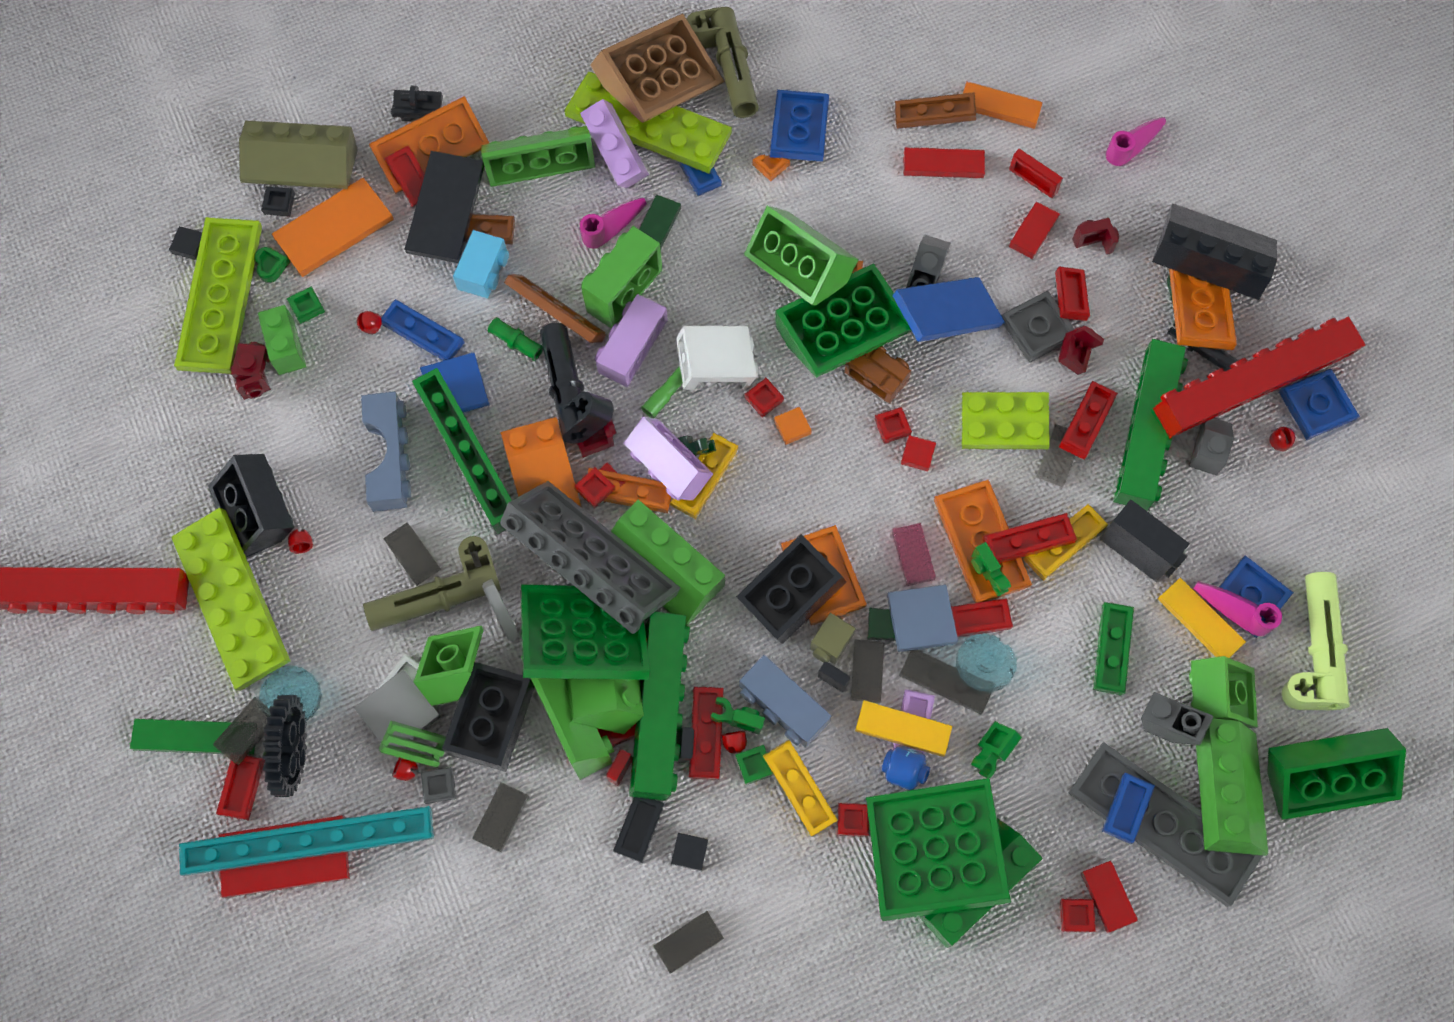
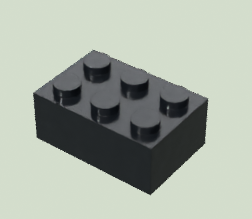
[736,534,847,644]
[442,662,535,772]

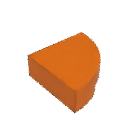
[752,154,790,181]

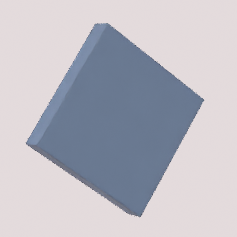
[887,584,958,652]

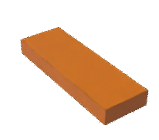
[963,81,1043,129]
[588,468,671,514]

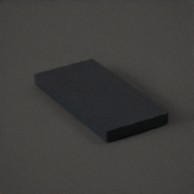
[404,151,485,263]

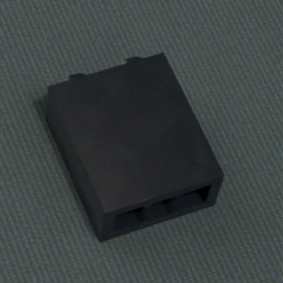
[1100,499,1190,582]

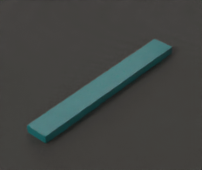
[179,806,434,876]

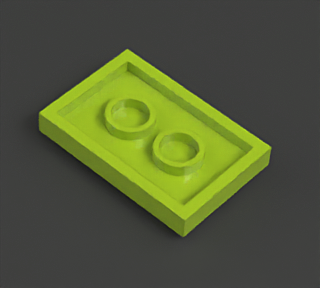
[962,392,1049,449]

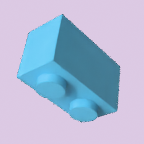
[453,230,509,299]

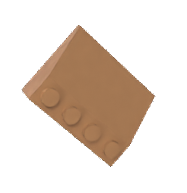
[590,13,724,123]

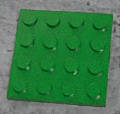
[520,584,650,680]
[866,778,1011,921]

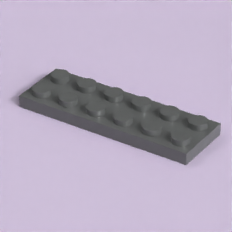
[1068,742,1263,907]

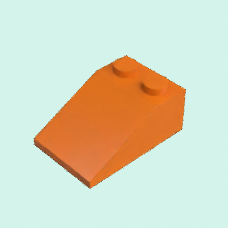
[500,417,582,507]

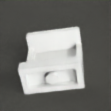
[676,326,758,390]

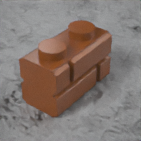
[844,346,912,404]

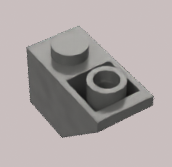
[906,235,951,288]
[1141,692,1213,745]

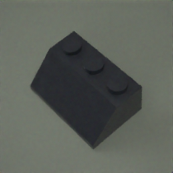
[208,454,295,558]

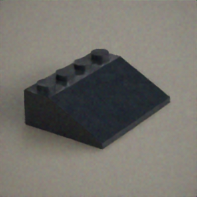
[1152,203,1277,300]

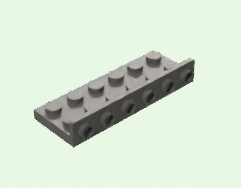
[500,481,680,634]

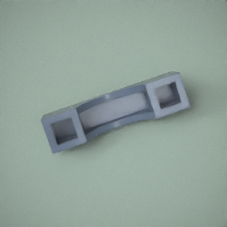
[361,391,411,512]

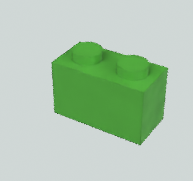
[258,305,306,375]

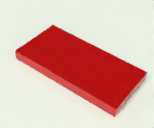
[219,815,350,898]

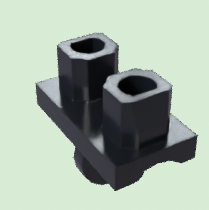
[391,85,443,121]

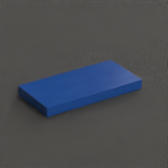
[892,277,1005,342]

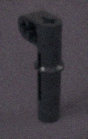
[540,323,614,444]

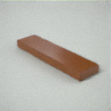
[504,274,607,343]

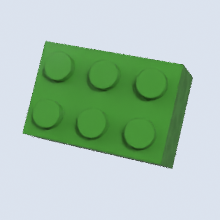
[581,226,662,329]

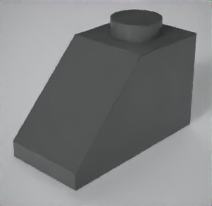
[1189,418,1234,476]

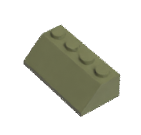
[239,120,358,189]

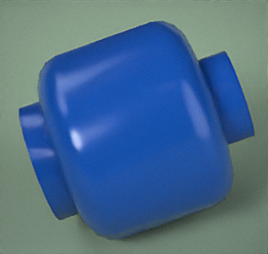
[882,745,930,790]

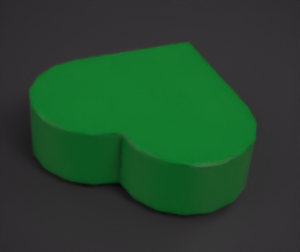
[254,247,290,283]

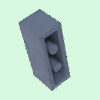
[739,655,832,748]

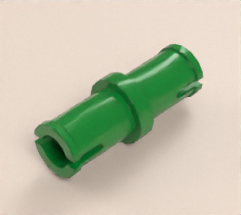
[487,317,543,361]

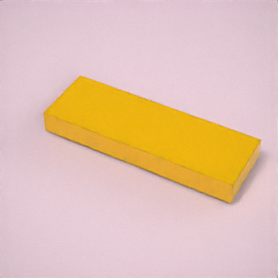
[670,433,738,519]
[1023,504,1109,581]
[1158,578,1246,658]
[855,700,953,757]
[763,740,838,837]

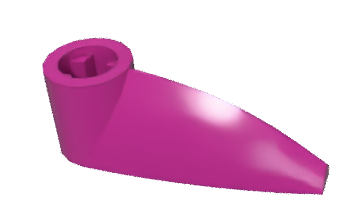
[1105,117,1166,166]
[579,197,647,249]
[1193,581,1282,636]

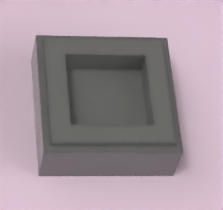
[421,767,456,804]

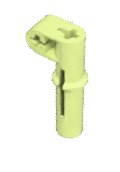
[1281,572,1350,710]

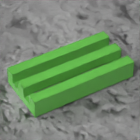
[379,721,446,768]

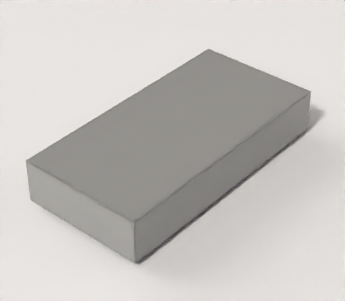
[482,579,520,641]

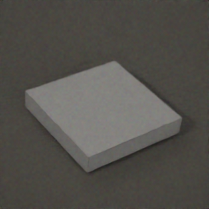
[354,670,441,756]

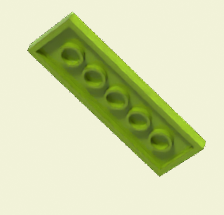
[565,71,732,174]
[174,217,262,374]
[171,508,291,691]

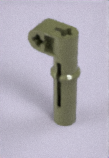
[686,7,759,118]
[363,536,502,632]

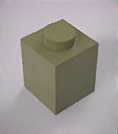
[810,613,856,665]

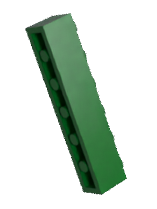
[1113,339,1188,511]
[412,368,512,535]
[629,611,690,800]

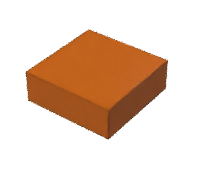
[774,407,812,445]

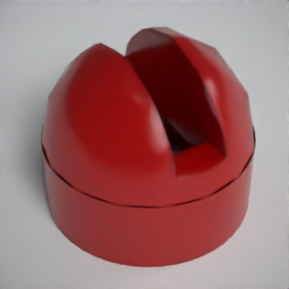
[356,311,382,335]
[1269,427,1296,451]
[288,529,313,554]
[721,730,747,754]
[392,758,418,781]

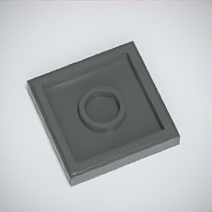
[1001,291,1075,363]

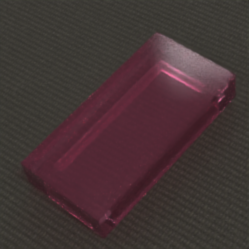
[892,523,936,586]

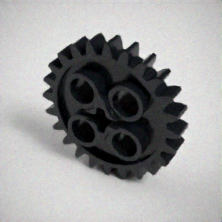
[262,695,307,797]

